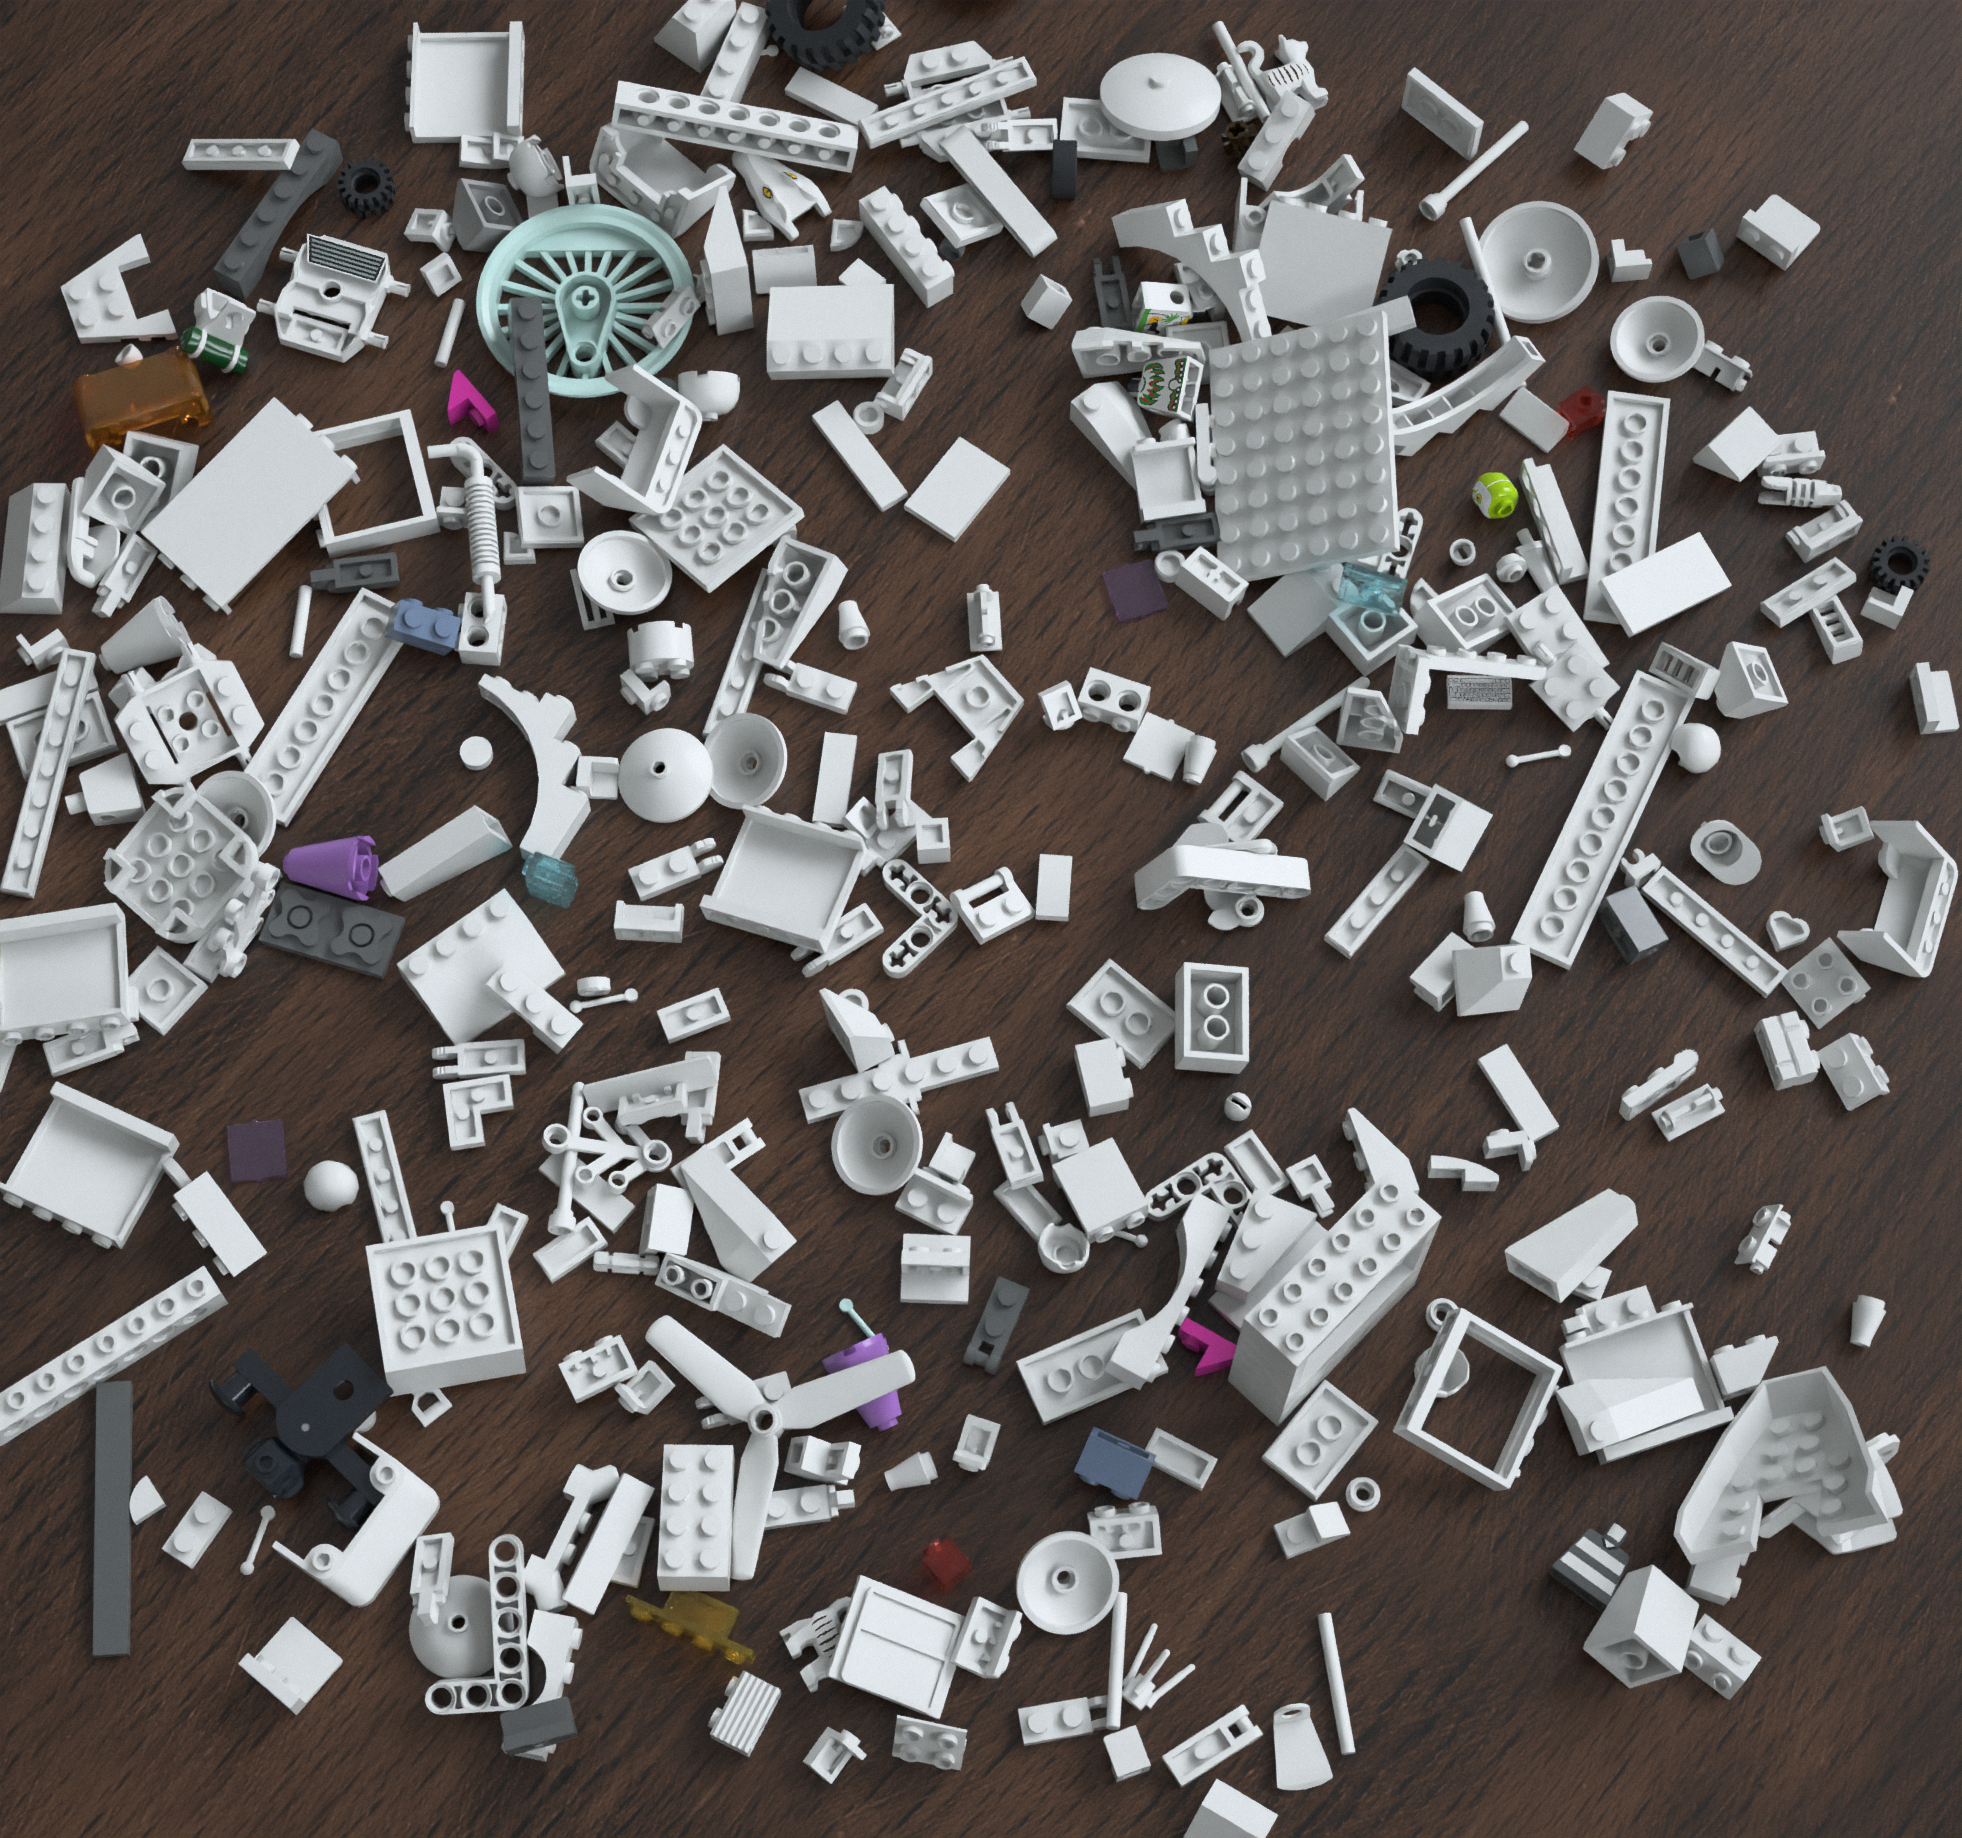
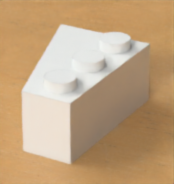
[172,1171,267,1277]

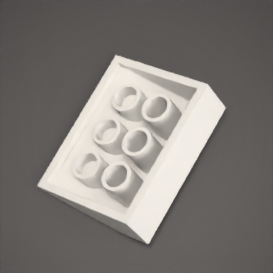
[700,185,754,336]
[767,284,895,380]
[397,888,566,1046]

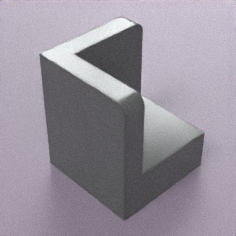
[1154,135,1198,172]
[1677,228,1725,280]

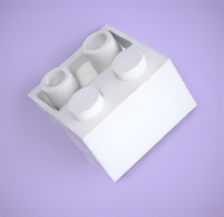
[1403,784,1493,872]

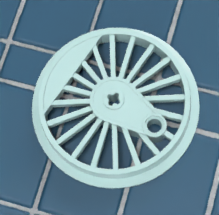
[476,203,695,398]

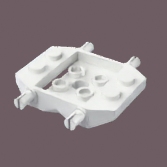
[884,41,1031,163]
[257,235,411,363]
[114,641,265,792]

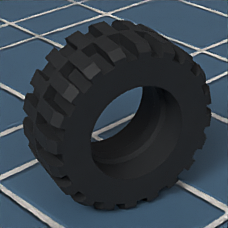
[765,0,886,72]
[1377,257,1495,381]

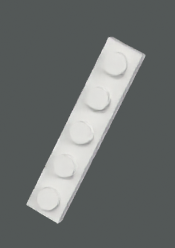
[1640,866,1789,998]

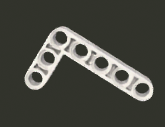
[1134,845,1311,910]
[425,1534,531,1715]

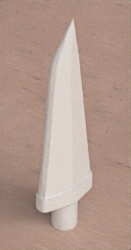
[1515,528,1559,593]

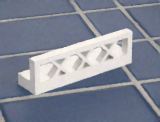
[1518,458,1589,586]

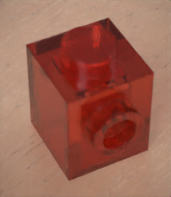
[1555,385,1606,441]
[922,1537,971,1593]

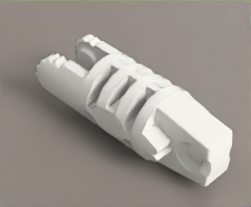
[1758,476,1842,508]

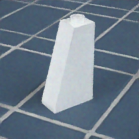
[378,805,513,902]
[1505,1188,1638,1303]

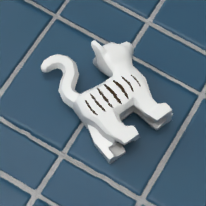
[1237,34,1328,113]
[780,1597,851,1693]

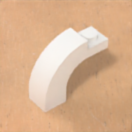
[1259,154,1365,214]

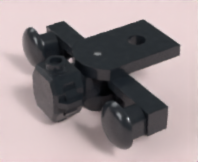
[208,1343,394,1534]

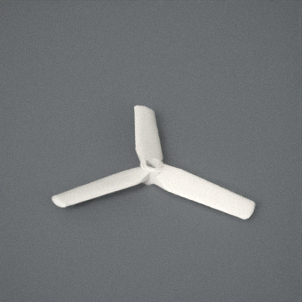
[645,1315,915,1581]

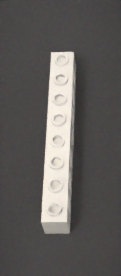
[611,81,859,173]
[0,1266,228,1446]

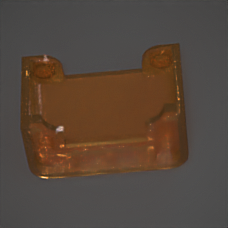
[71,346,215,457]

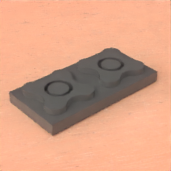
[259,881,406,980]

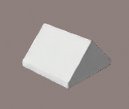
[1693,406,1781,482]
[1280,725,1360,802]
[1183,1779,1278,1838]

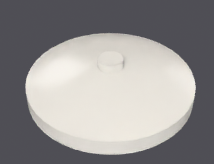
[1100,53,1221,141]
[1476,201,1599,324]

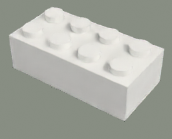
[657,1445,735,1591]

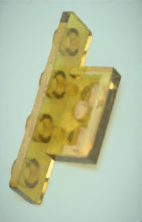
[625,1591,756,1665]

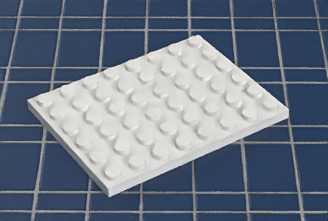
[1209,310,1400,582]

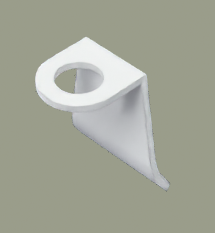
[1273,1703,1333,1790]

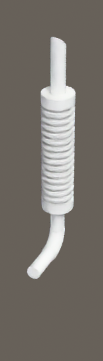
[427,443,501,624]

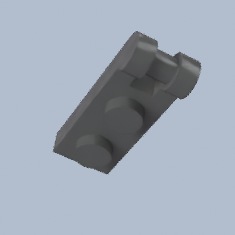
[963,1276,1030,1375]

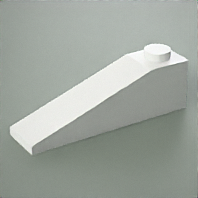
[1072,327,1206,379]

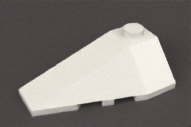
[1070,381,1153,491]
[753,535,848,669]
[1336,687,1403,753]
[679,1144,797,1283]
[1554,1377,1705,1456]

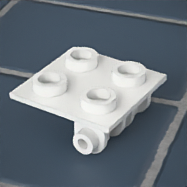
[1781,937,1871,1029]
[892,1715,967,1771]

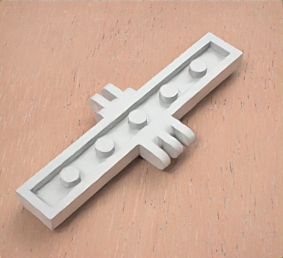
[799,1036,999,1124]

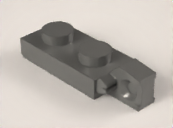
[1132,512,1221,553]
[310,552,400,593]

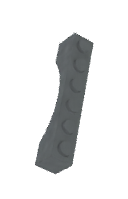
[213,129,343,301]
[507,297,556,487]

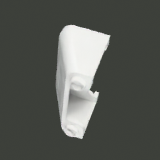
[589,122,736,239]

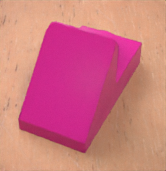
[447,369,500,434]
[1178,1317,1237,1376]

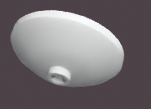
[1610,296,1705,383]
[577,530,672,615]
[703,713,787,810]
[618,728,713,823]
[196,771,276,857]
[831,1094,923,1195]
[1016,1531,1119,1635]
[409,1575,514,1679]

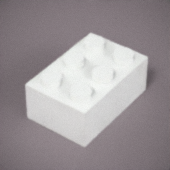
[1175,962,1249,1074]

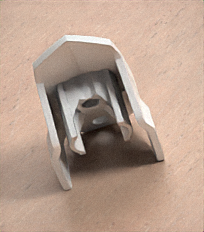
[1759,1433,1903,1555]

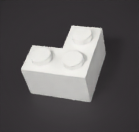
[1574,92,1653,170]

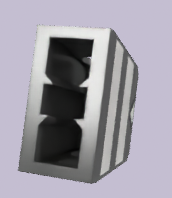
[1547,1523,1630,1612]

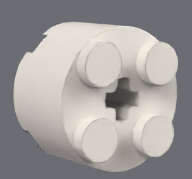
[627,621,694,682]

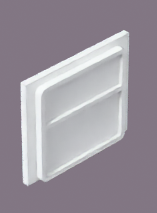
[826,1575,966,1719]

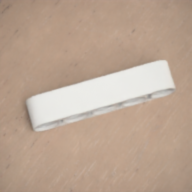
[939,125,1058,258]

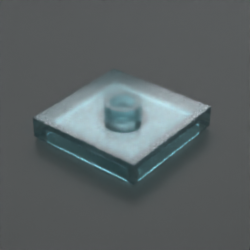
[1337,562,1408,617]

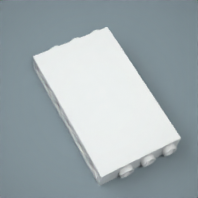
[141,397,360,615]

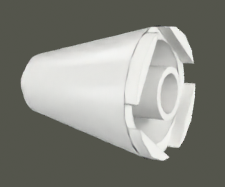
[99,596,191,674]

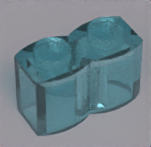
[522,851,578,909]

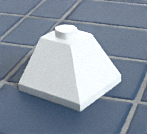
[79,444,166,534]
[1714,642,1789,719]
[1452,944,1532,1016]
[819,988,895,1073]

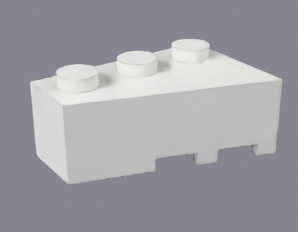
[1214,1189,1318,1302]

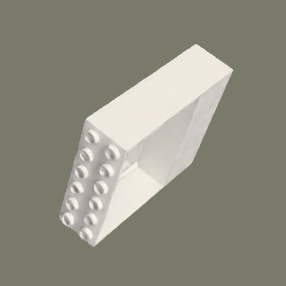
[1228,1169,1442,1427]

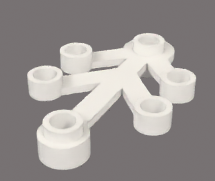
[213,863,280,978]
[542,1106,672,1194]

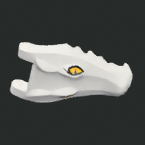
[732,151,832,242]

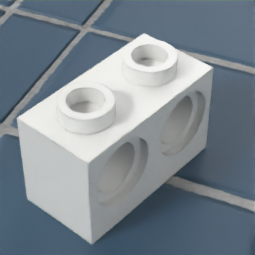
[454,592,507,666]
[1077,667,1151,733]

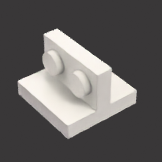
[900,1234,971,1305]

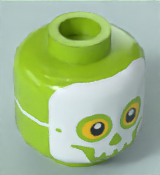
[1472,472,1519,519]

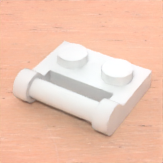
[1197,771,1284,842]
[950,867,1035,945]

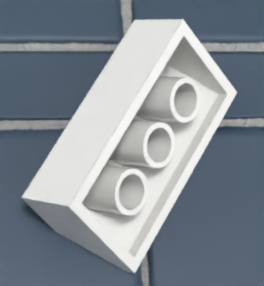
[0,483,71,614]

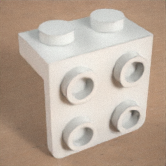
[1736,195,1820,271]

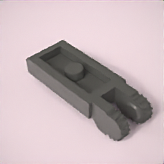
[1092,255,1134,332]

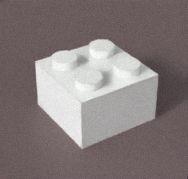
[1325,580,1418,677]

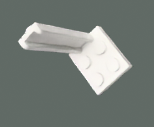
[1388,644,1546,735]

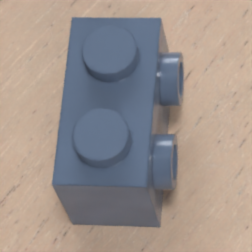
[384,598,462,656]
[1074,1427,1157,1500]

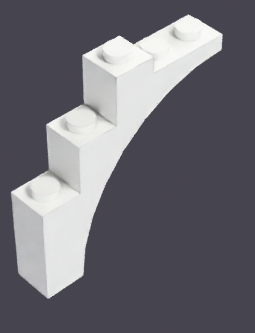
[1111,199,1272,342]
[1392,335,1545,456]
[478,674,591,873]

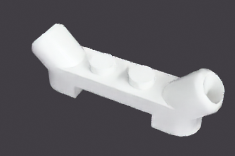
[525,1464,620,1613]

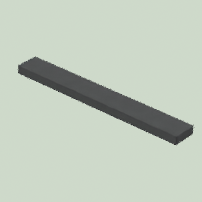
[93,1381,133,1658]

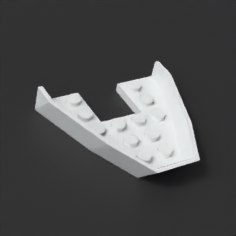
[1674,1366,1889,1565]

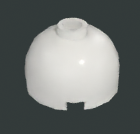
[507,135,564,198]
[678,371,740,421]

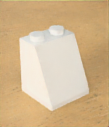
[654,0,737,73]
[1583,1565,1699,1688]

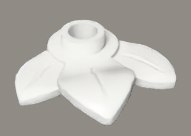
[1204,890,1264,930]

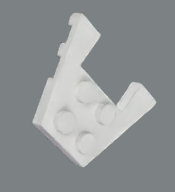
[61,234,178,344]
[890,655,1024,782]

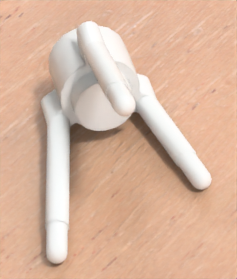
[1122,1623,1195,1711]

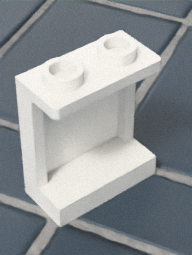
[1130,433,1206,525]
[1052,1138,1148,1244]

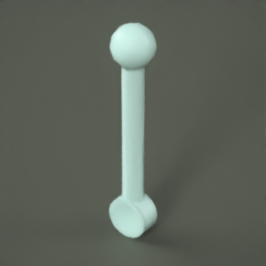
[839,1299,889,1350]

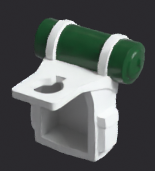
[180,288,256,375]

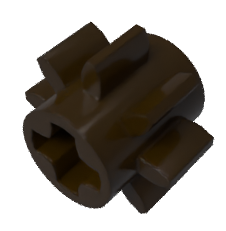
[1221,120,1258,159]

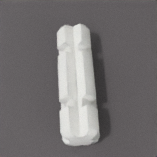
[593,1251,660,1276]

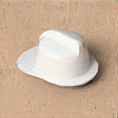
[1690,820,1762,885]

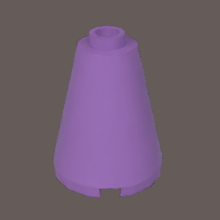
[283,835,379,900]
[822,1332,902,1432]

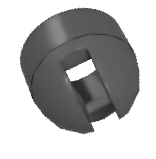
[939,237,966,262]

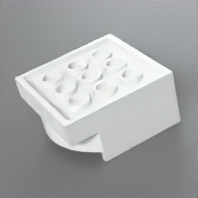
[366,1223,526,1397]

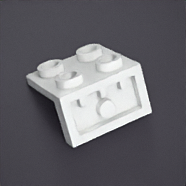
[238,1617,343,1715]

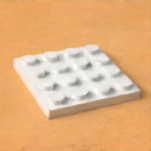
[629,444,805,593]

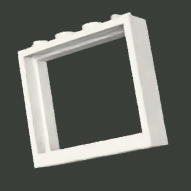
[313,409,441,558]
[1393,1308,1563,1491]

